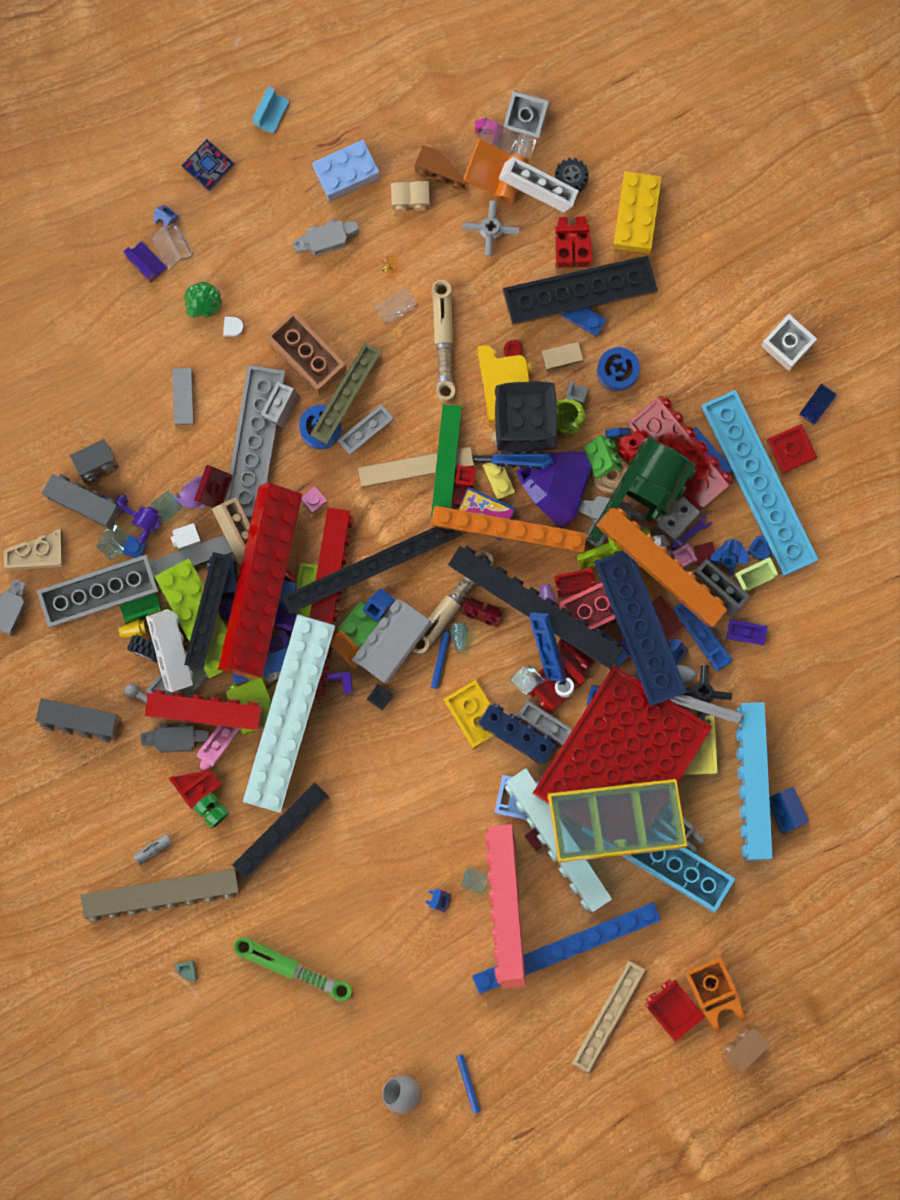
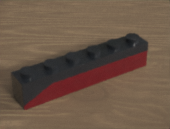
[232,782,330,880]

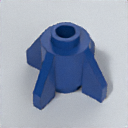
[710,539,750,575]

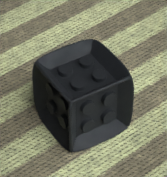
[495,381,558,452]

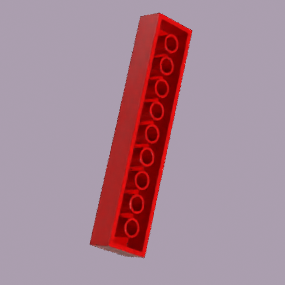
[218,482,302,680]

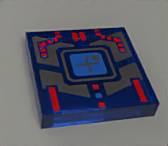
[181,139,235,192]

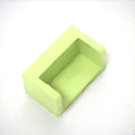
[733,557,778,592]

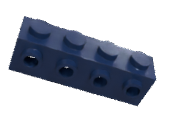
[476,703,556,765]

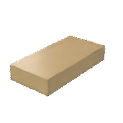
[542,342,583,370]

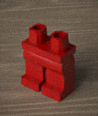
[555,216,592,268]

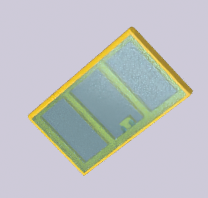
[548,779,687,863]

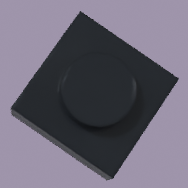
[367,684,394,711]

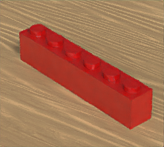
[145,690,264,731]

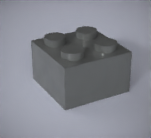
[70,439,118,483]

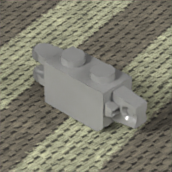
[578,496,646,531]

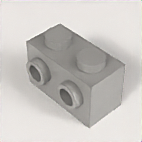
[656,497,700,542]

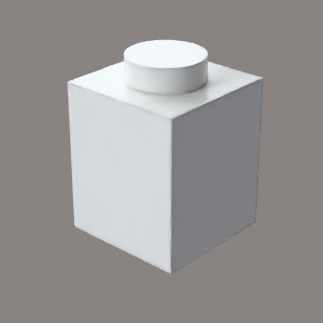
[171,523,201,550]

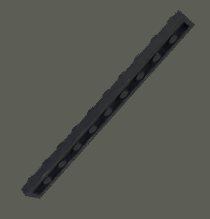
[281,527,462,614]

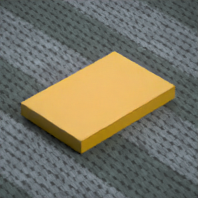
[443,680,494,749]

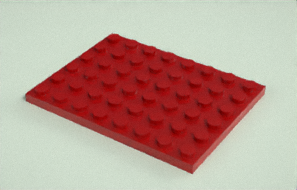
[532,665,712,857]

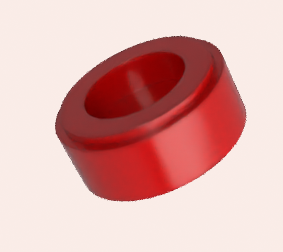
[504,340,523,357]

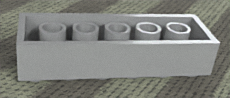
[37,555,161,628]

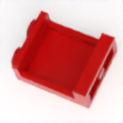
[525,651,586,712]
[645,979,706,1042]

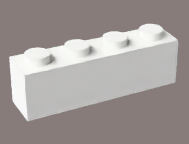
[499,157,579,213]
[146,610,193,692]

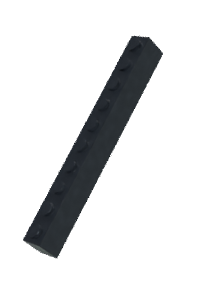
[448,545,623,670]

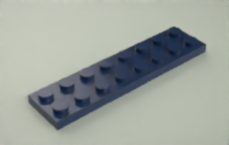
[594,551,687,707]

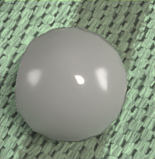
[382,1075,421,1114]

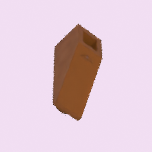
[415,145,468,190]

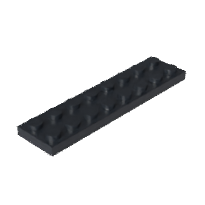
[502,255,658,326]

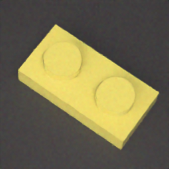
[483,463,515,500]

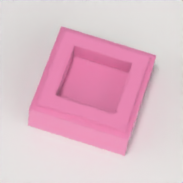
[671,544,697,569]

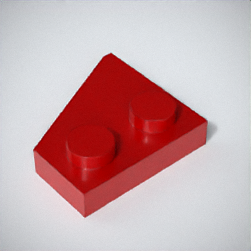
[169,770,222,809]

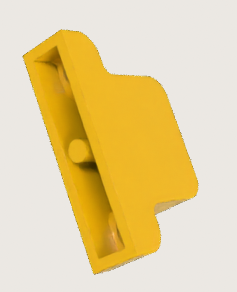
[477,345,531,424]

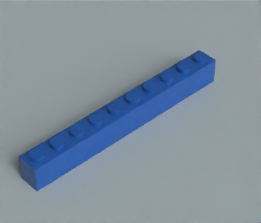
[472,902,661,994]

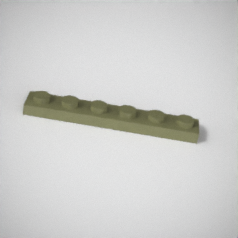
[311,342,381,444]

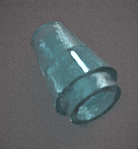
[450,623,469,651]

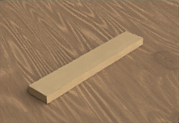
[358,447,474,487]
[571,961,646,1073]

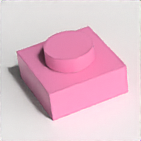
[301,486,327,514]

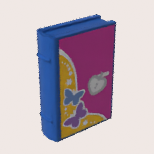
[458,487,516,541]

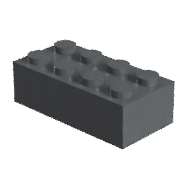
[35,698,121,743]

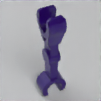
[670,515,712,551]

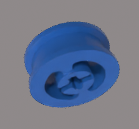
[597,347,640,391]
[299,405,342,449]

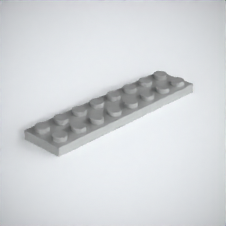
[225,365,286,518]

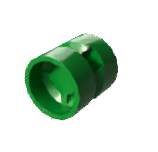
[193,792,230,829]

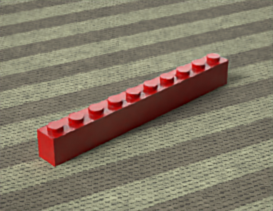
[309,507,354,701]

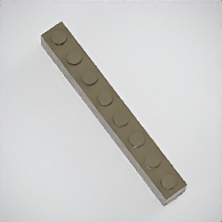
[81,869,240,922]

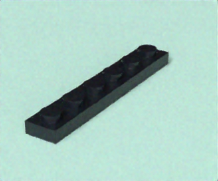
[184,552,232,670]

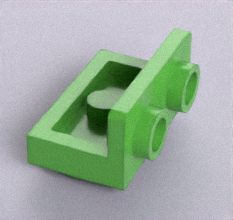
[584,435,623,479]

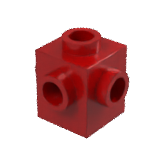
[618,430,645,464]

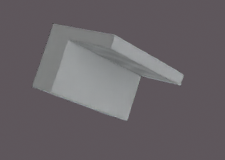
[261,382,299,429]

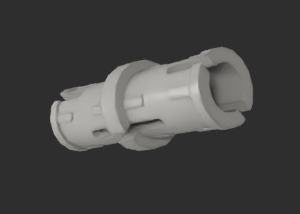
[133,834,172,865]

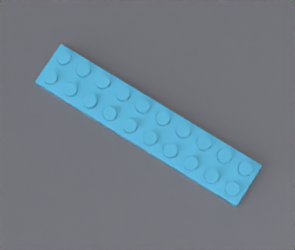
[701,390,818,577]

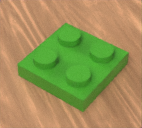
[337,600,383,648]

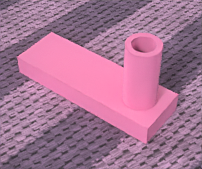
[197,725,241,771]

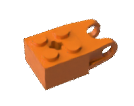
[684,955,745,1033]

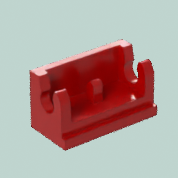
[554,568,596,597]

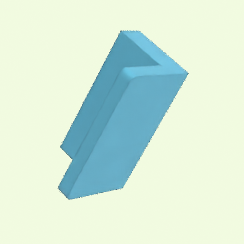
[252,87,289,133]

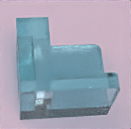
[151,490,182,521]
[97,525,128,559]
[510,665,545,695]
[461,867,488,894]

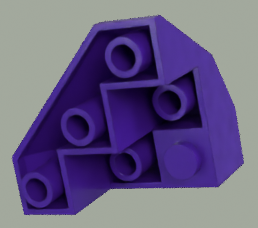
[516,452,592,529]

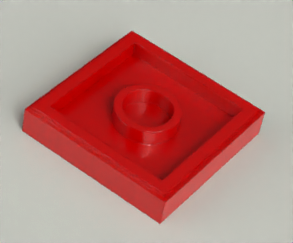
[767,424,817,474]

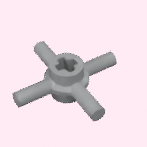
[462,200,519,257]

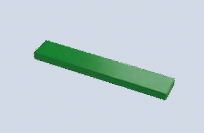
[431,404,462,517]

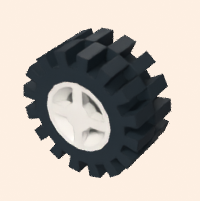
[127,635,158,663]

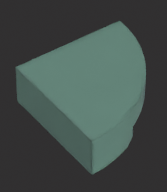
[174,961,197,981]

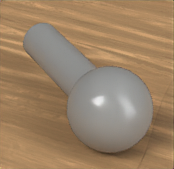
[124,683,147,703]

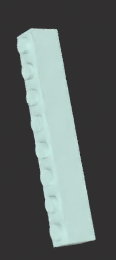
[505,769,612,912]

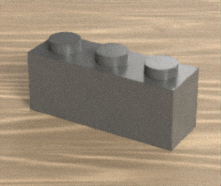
[694,559,750,618]

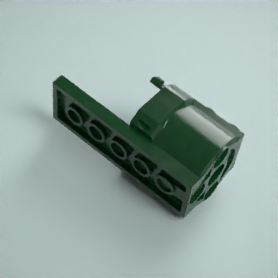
[587,437,696,543]

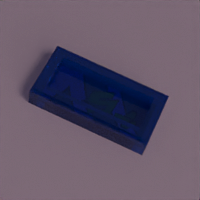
[799,384,837,425]

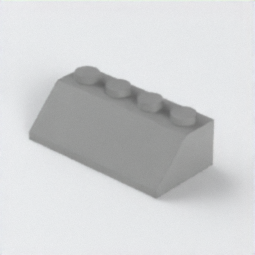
[352,599,432,684]

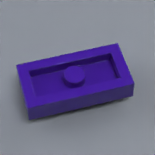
[726,619,768,646]

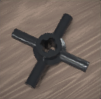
[683,665,732,722]

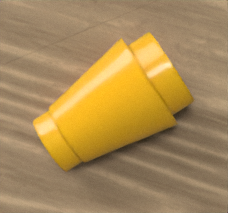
[119,619,149,638]

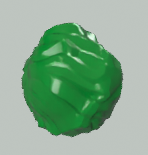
[184,282,222,318]

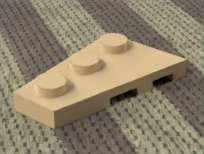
[4,529,62,571]

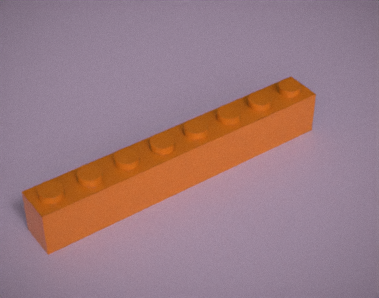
[431,506,587,553]
[596,508,728,627]

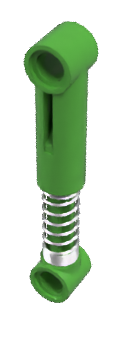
[234,937,352,1001]

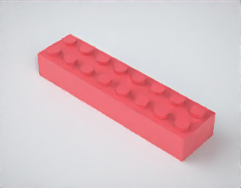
[485,824,526,989]

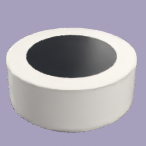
[555,678,575,698]

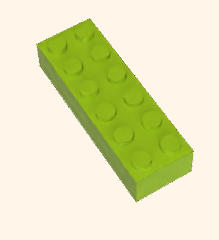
[155,558,227,679]

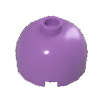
[174,473,205,509]

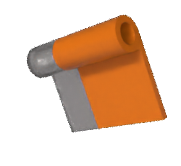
[463,118,536,203]

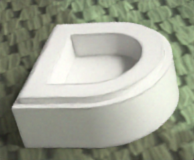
[223,316,243,337]

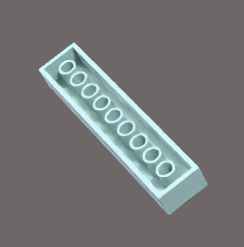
[243,614,335,813]

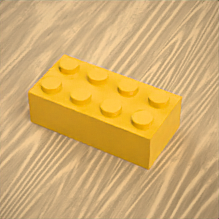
[613,171,662,255]

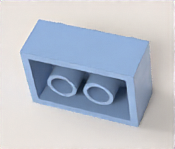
[312,140,380,202]

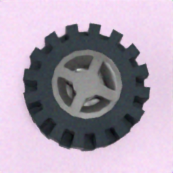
[555,158,589,193]

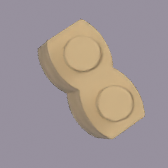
[391,181,430,212]

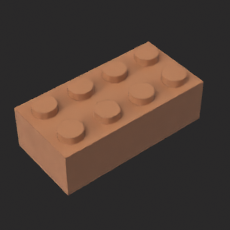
[266,311,346,394]

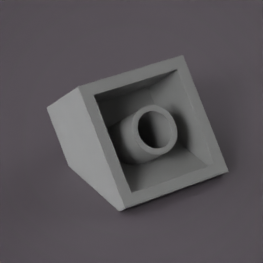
[503,90,552,138]

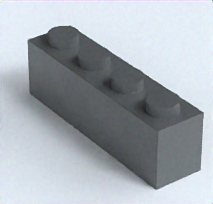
[41,474,122,530]

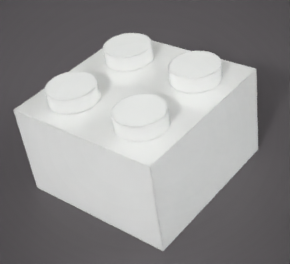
[761,314,817,371]

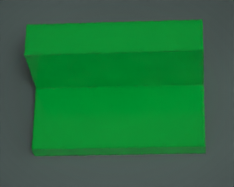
[120,594,162,624]

